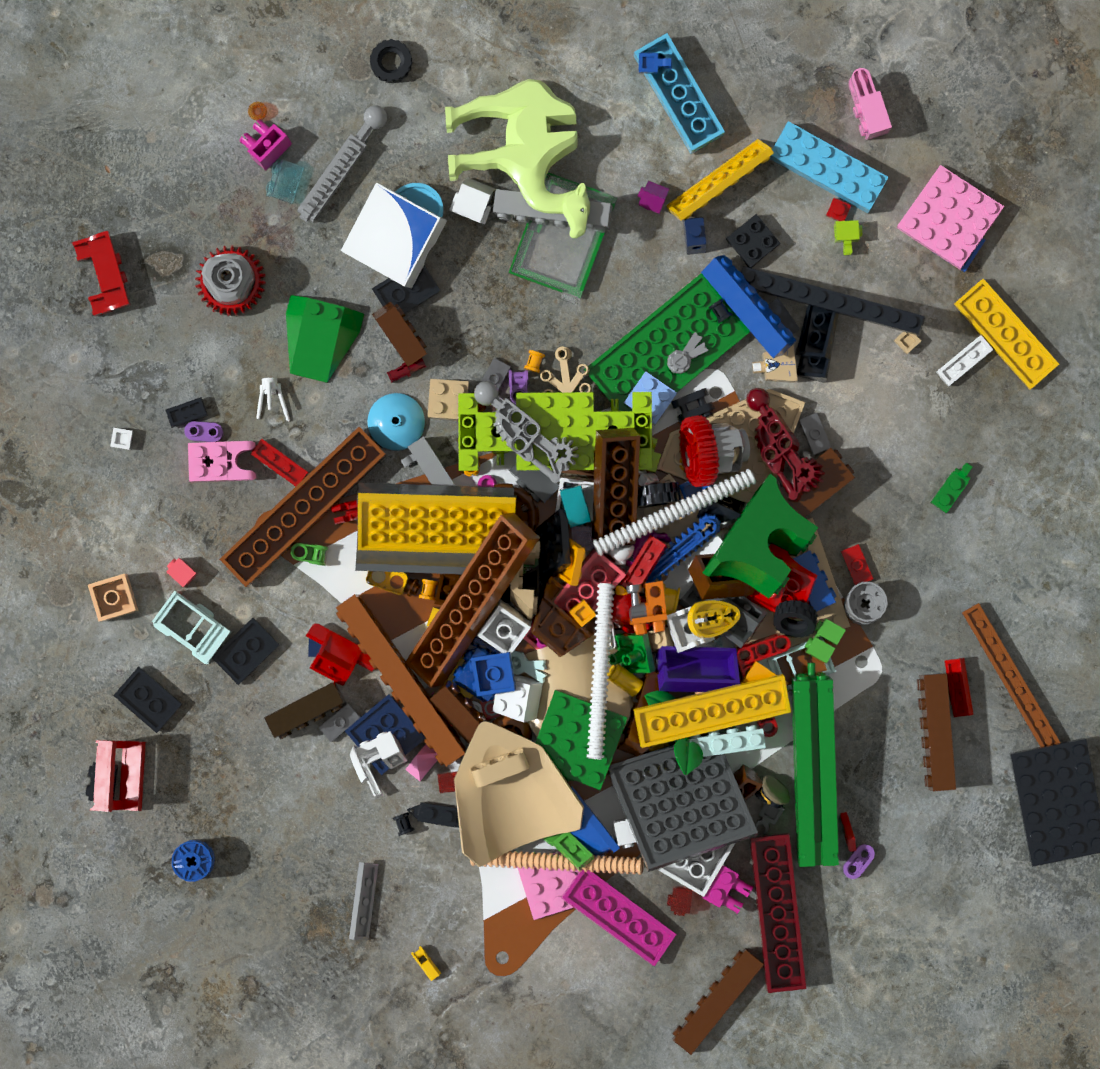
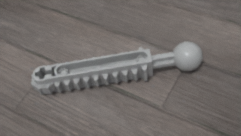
[297,105,387,222]

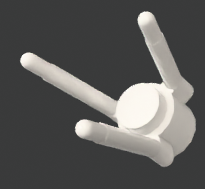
[257,378,290,422]
[638,470,659,486]

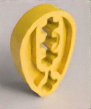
[687,600,740,638]

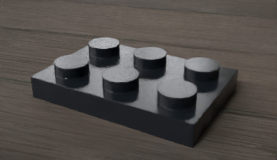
[372,265,441,314]
[212,618,280,685]
[113,666,182,733]

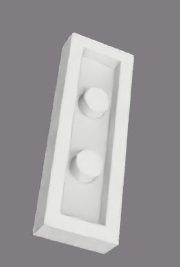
[936,335,993,386]

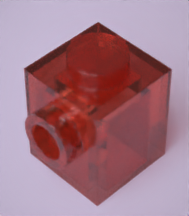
[437,771,457,793]
[667,886,692,916]

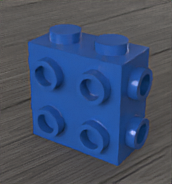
[452,647,495,702]

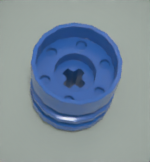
[172,840,215,882]

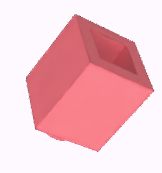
[166,558,198,588]

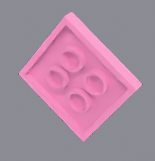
[517,851,579,920]

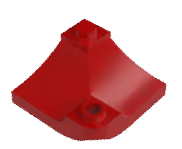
[747,543,818,618]

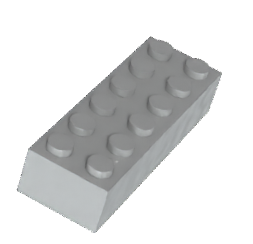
[493,189,613,233]

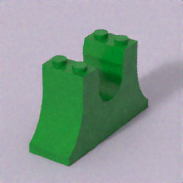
[702,474,818,598]

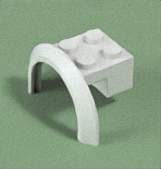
[350,731,408,798]

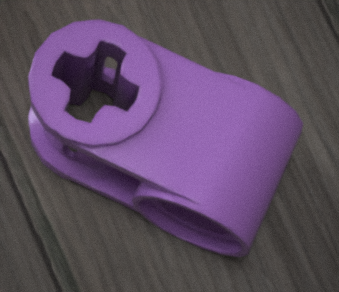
[509,370,528,405]

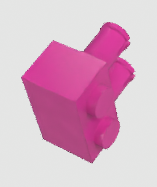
[240,119,292,171]
[702,865,753,914]

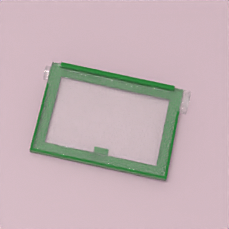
[508,172,618,305]

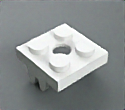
[666,606,715,653]

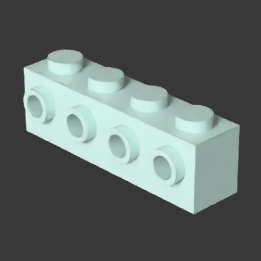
[689,725,766,757]

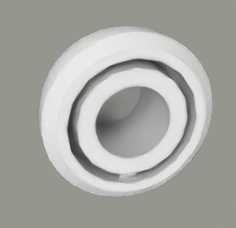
[608,544,634,565]

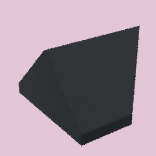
[519,565,545,610]

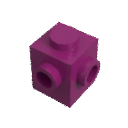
[638,180,669,214]

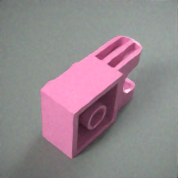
[848,68,892,140]
[188,441,256,483]

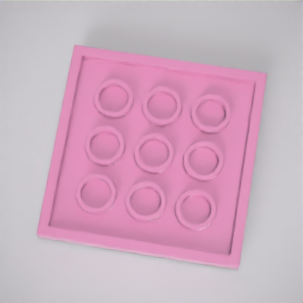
[897,165,1004,270]

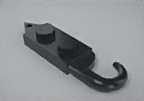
[407,802,459,828]

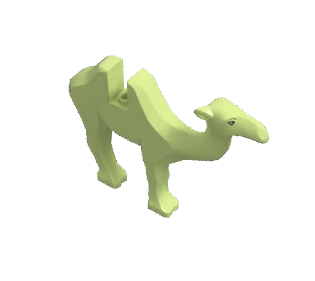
[445,79,591,239]

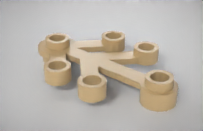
[540,346,592,393]

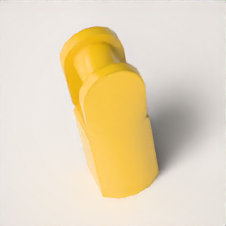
[411,946,441,981]

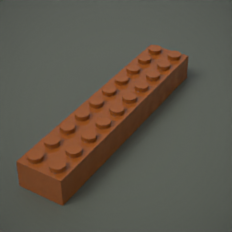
[219,427,387,588]
[405,513,540,688]
[336,594,467,767]

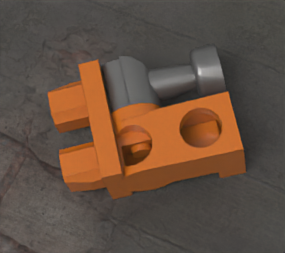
[626,581,667,635]

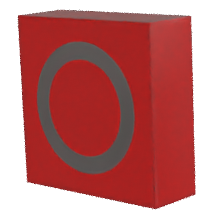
[480,698,501,719]

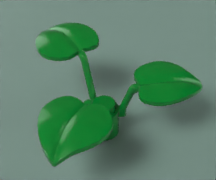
[645,691,703,775]

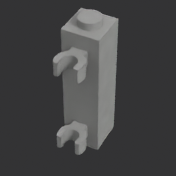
[401,437,455,486]

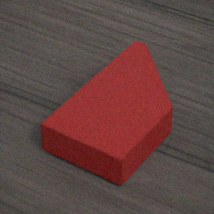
[840,812,856,852]

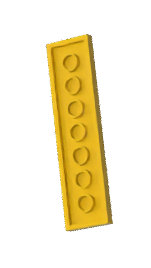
[633,674,791,748]

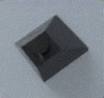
[697,497,745,525]

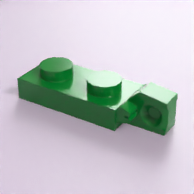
[930,463,972,514]

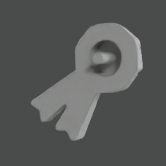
[667,332,708,374]

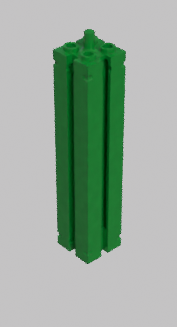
[791,663,839,867]

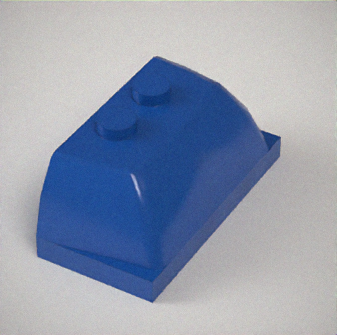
[570,785,620,857]

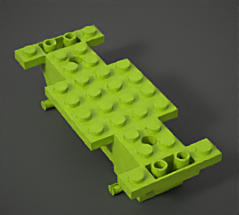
[458,392,652,471]

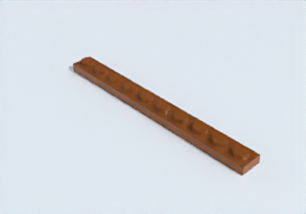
[962,603,1061,747]

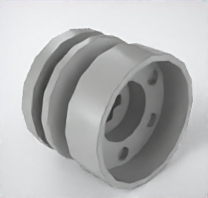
[844,582,888,625]

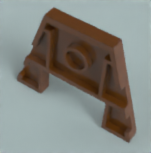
[531,576,597,657]

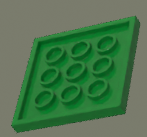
[535,689,628,790]

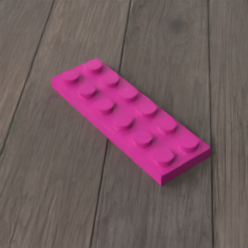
[561,870,677,966]

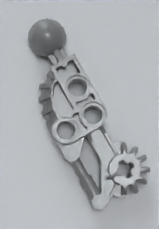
[474,381,579,483]

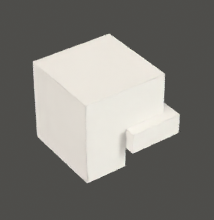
[450,178,495,225]

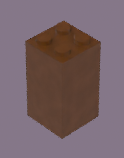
[779,448,855,518]

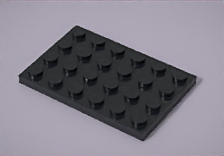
[1009,738,1100,867]

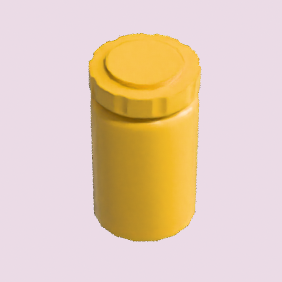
[607,664,643,697]

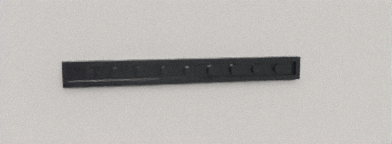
[741,266,925,336]

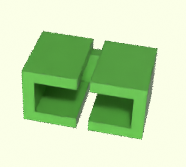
[804,618,846,664]

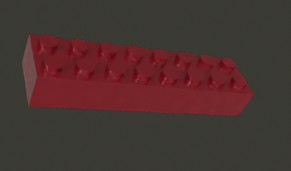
[750,833,807,993]

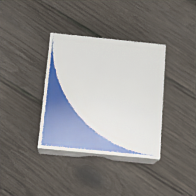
[341,183,447,288]

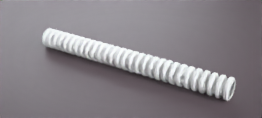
[593,469,756,556]
[587,583,615,759]

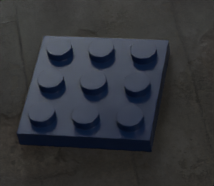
[345,694,426,775]

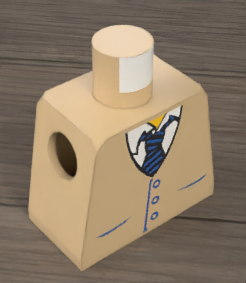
[752,345,797,383]

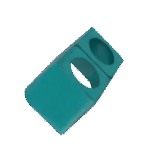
[559,484,591,528]

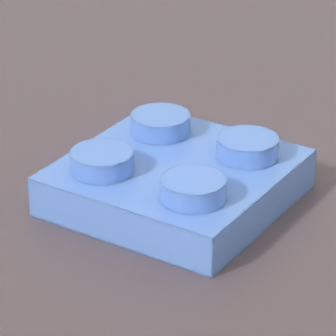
[624,371,677,425]

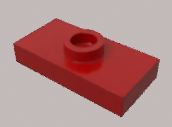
[840,544,873,585]

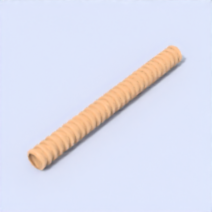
[470,851,644,875]

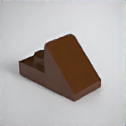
[434,574,460,605]

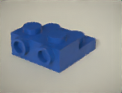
[469,652,516,696]

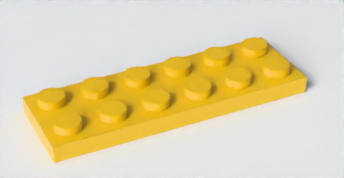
[666,139,774,221]
[954,279,1059,390]

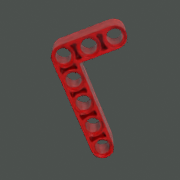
[736,633,791,737]

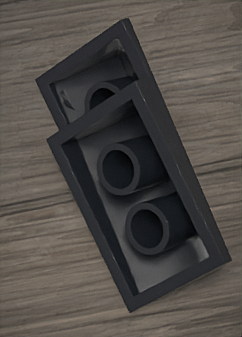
[796,305,838,383]

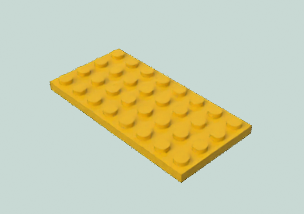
[358,493,516,553]

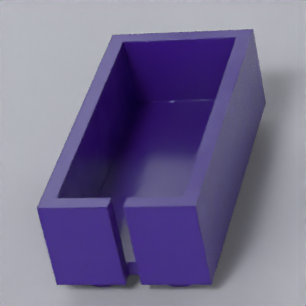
[656,646,740,692]

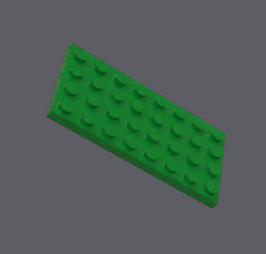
[584,273,750,411]

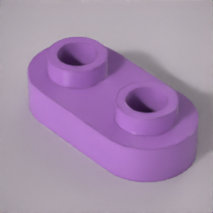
[184,421,223,442]
[843,844,875,879]

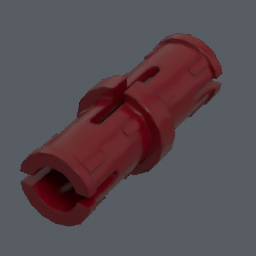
[387,358,426,383]

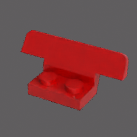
[306,623,374,686]

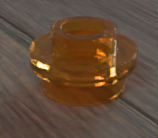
[248,102,267,121]

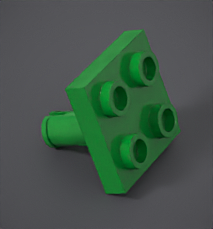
[608,633,655,673]

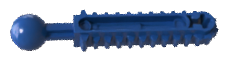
[612,513,721,596]

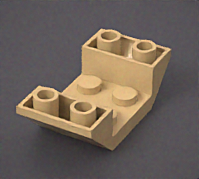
[510,541,540,620]

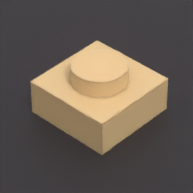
[894,332,921,354]

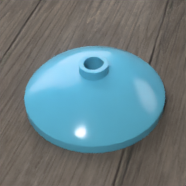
[395,183,443,217]
[368,393,425,451]

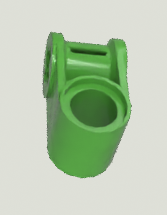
[291,543,329,566]

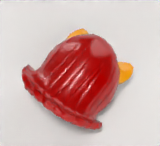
[611,585,652,633]

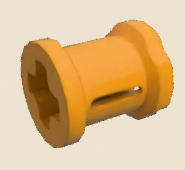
[524,350,545,373]
[419,579,439,600]

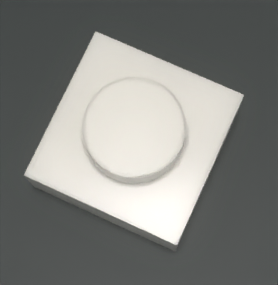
[110,428,133,450]

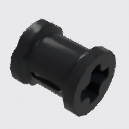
[708,298,733,324]
[392,812,415,836]

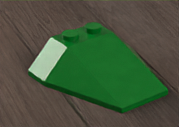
[286,295,365,383]

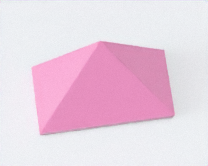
[405,745,437,781]

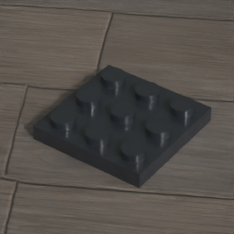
[535,509,571,583]

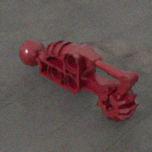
[746,388,825,502]

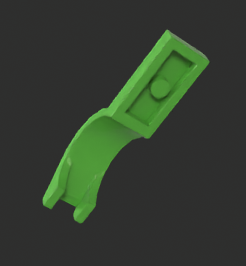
[542,832,594,871]

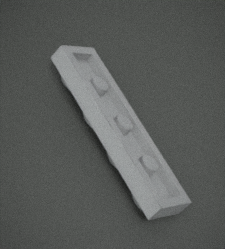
[349,862,379,941]

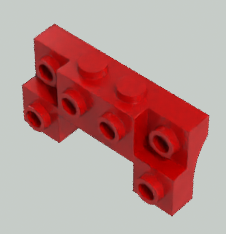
[72,231,130,317]

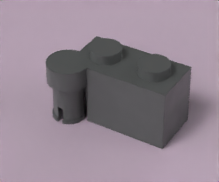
[509,465,559,503]

